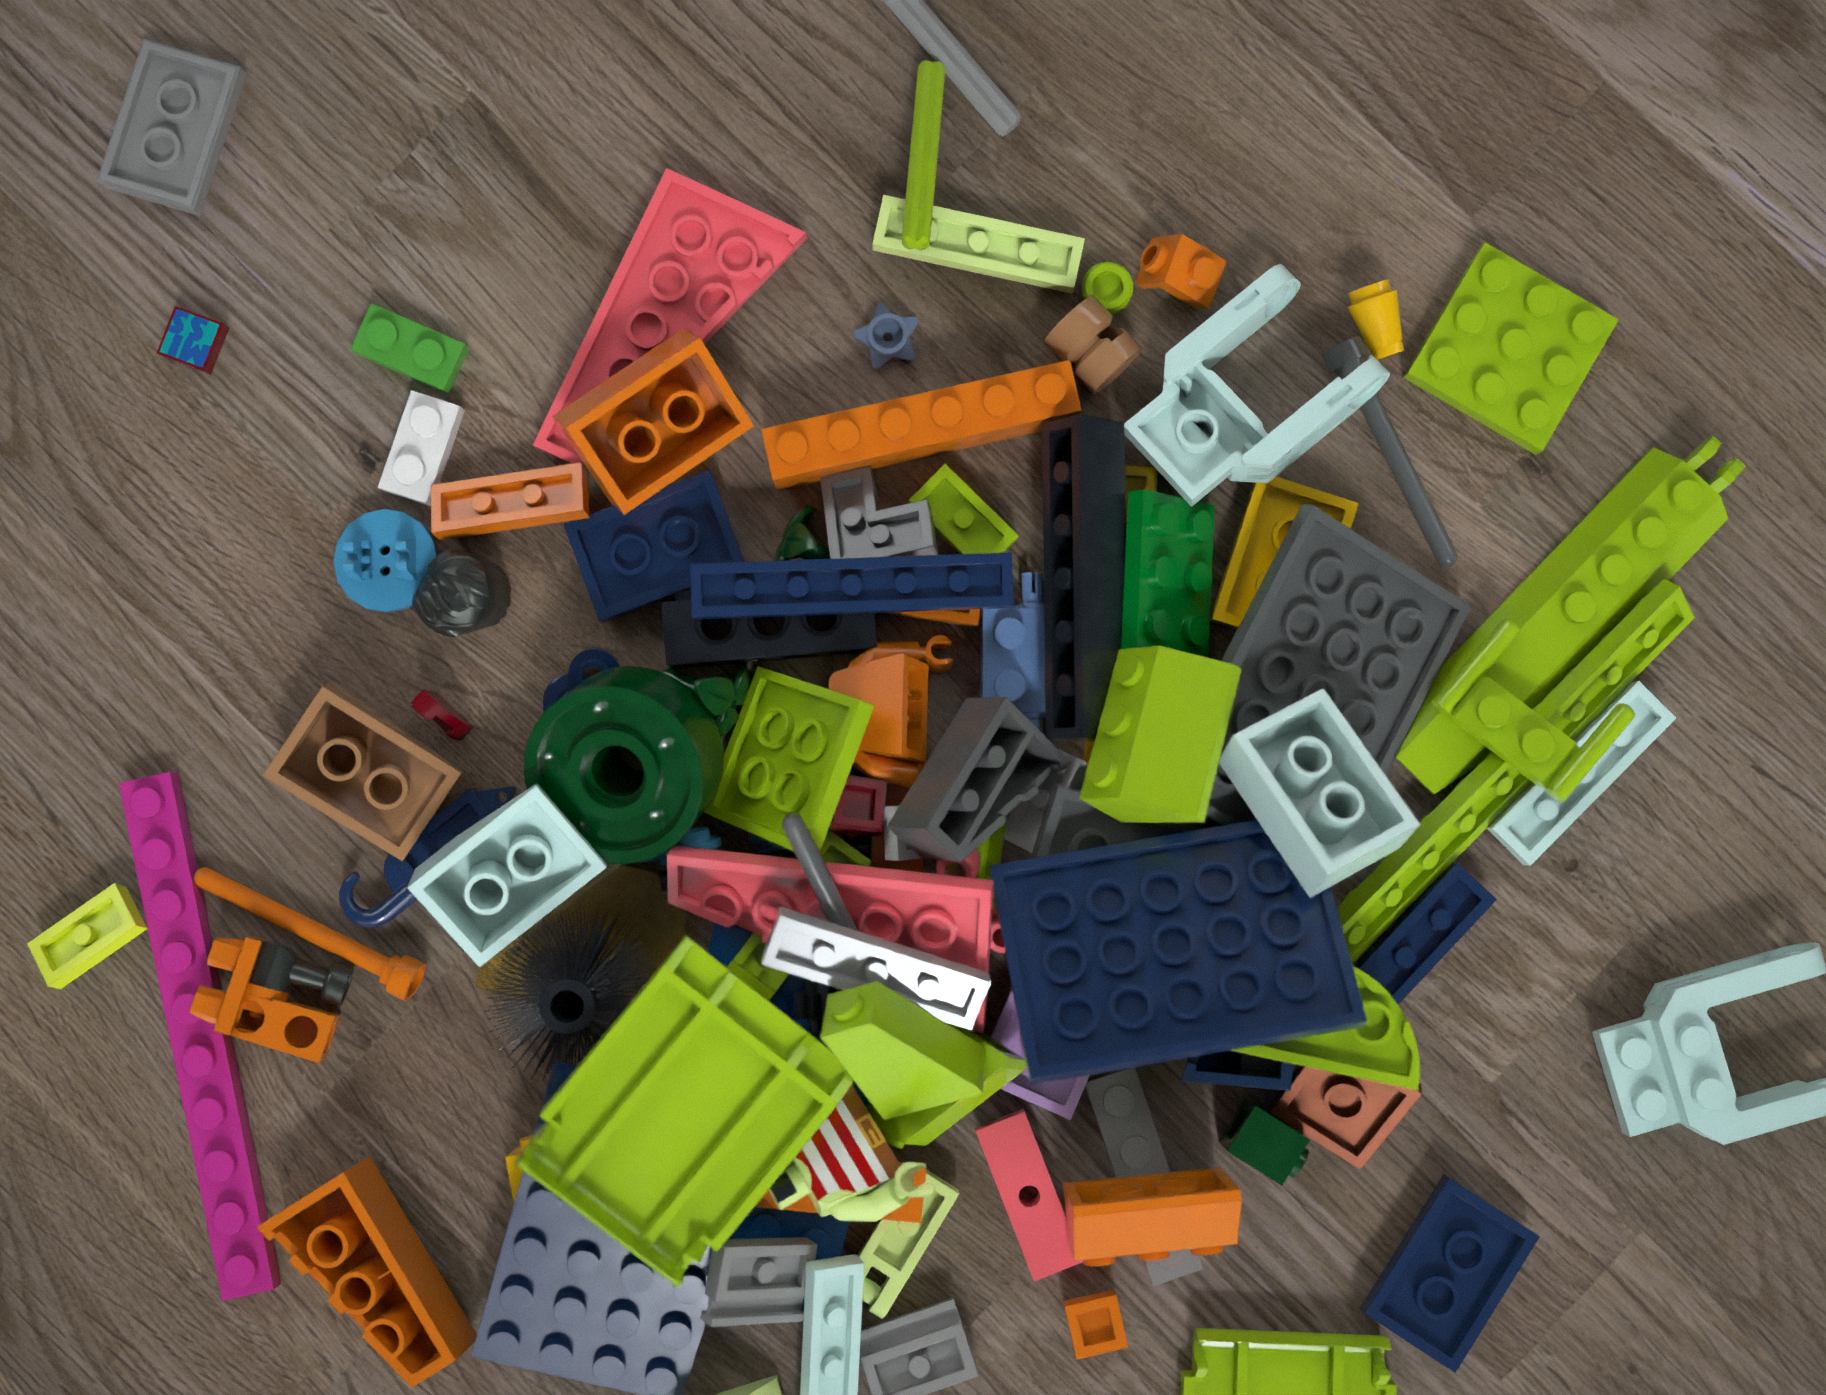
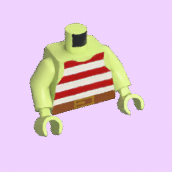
[768,1084,934,1222]

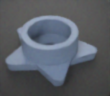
[853,303,919,369]

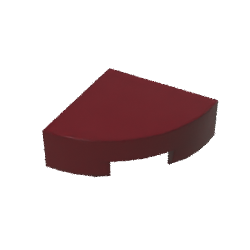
[410,689,474,741]

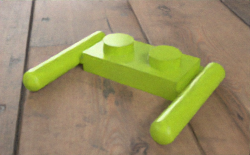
[1432,619,1635,803]

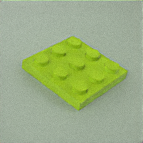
[1403,242,1619,455]
[704,666,875,853]

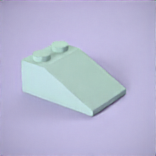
[407,783,607,967]

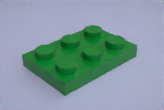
[1121,489,1215,658]

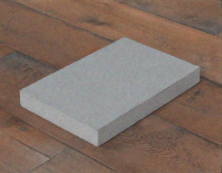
[96,38,247,216]

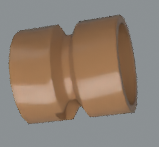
[1044,295,1143,395]

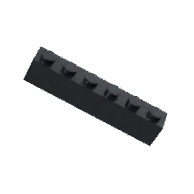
[1042,415,1126,741]

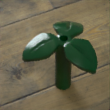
[773,505,830,561]
[663,663,749,738]

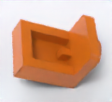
[1135,234,1227,310]

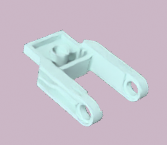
[1124,264,1390,507]
[1592,943,1826,1145]

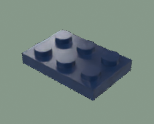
[563,470,745,623]
[1360,1174,1540,1373]

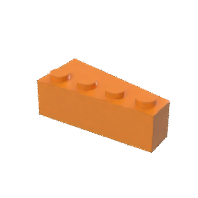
[256,1156,477,1388]

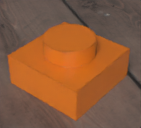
[1063,1289,1129,1359]

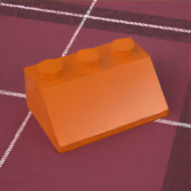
[1063,1167,1242,1266]

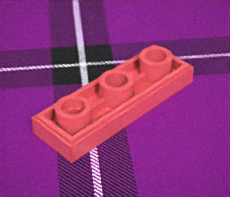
[975,1108,1083,1281]

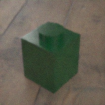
[1219,1097,1310,1186]

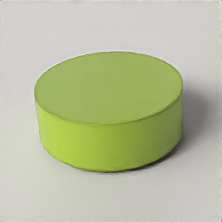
[1080,262,1133,316]

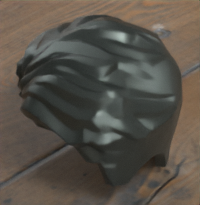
[412,549,511,637]

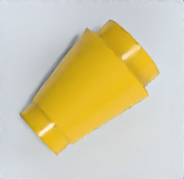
[1347,279,1404,360]

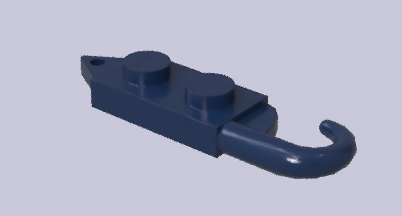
[339,786,517,928]

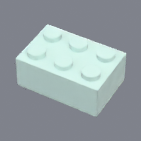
[1219,689,1420,898]

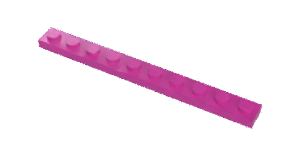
[119,772,281,1301]

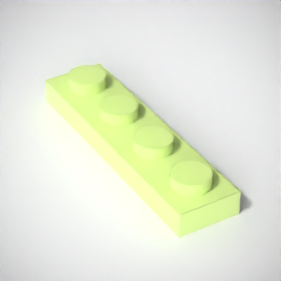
[872,195,1085,294]

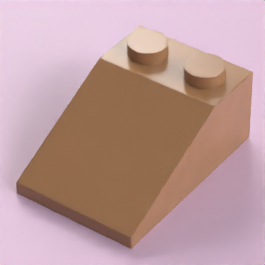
[263,682,462,861]

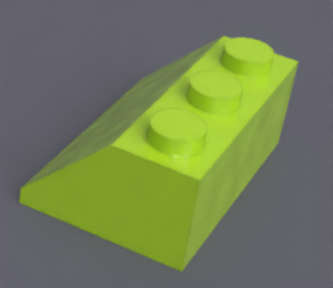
[1079,646,1242,823]

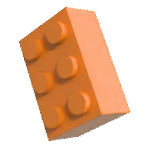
[552,329,754,515]

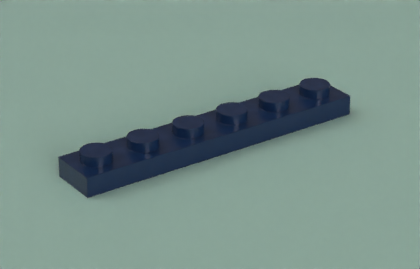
[690,552,1014,619]

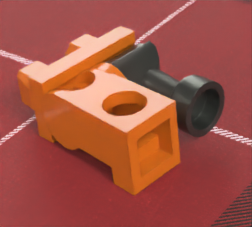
[190,936,355,1063]

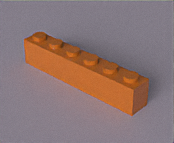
[761,360,1082,491]

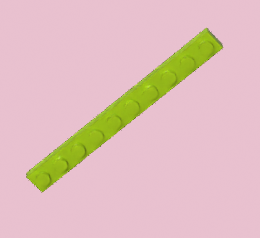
[1337,578,1695,964]

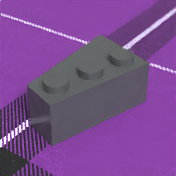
[887,697,1071,862]

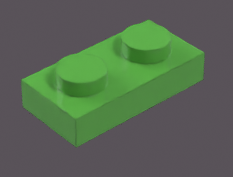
[350,303,470,395]

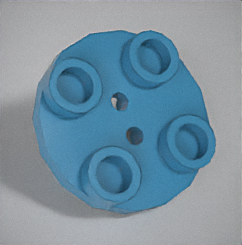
[333,509,438,613]

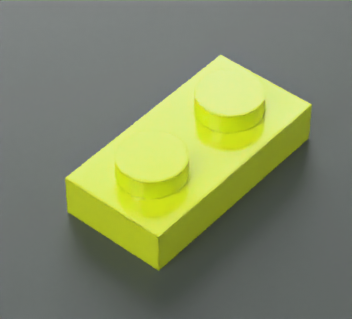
[27,883,148,989]

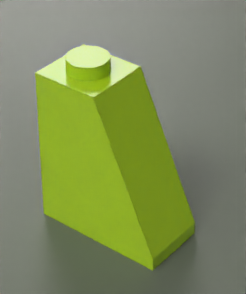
[821,981,986,1120]
[867,1021,1026,1149]

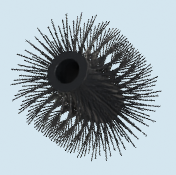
[484,905,659,1081]

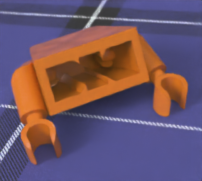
[829,635,954,789]

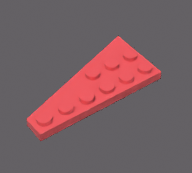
[533,168,807,468]
[667,846,994,1034]

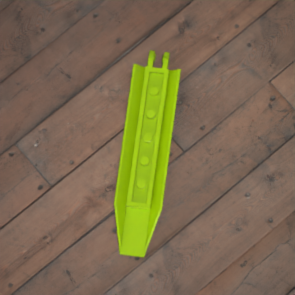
[1395,435,1746,794]

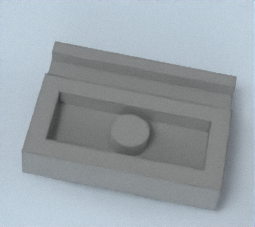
[700,1237,818,1327]
[860,1297,979,1395]

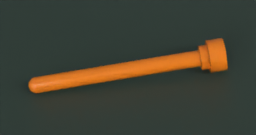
[193,867,427,1002]

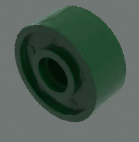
[524,666,724,864]

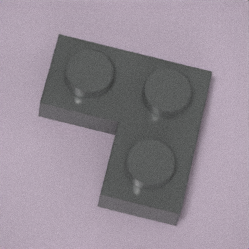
[820,466,938,559]

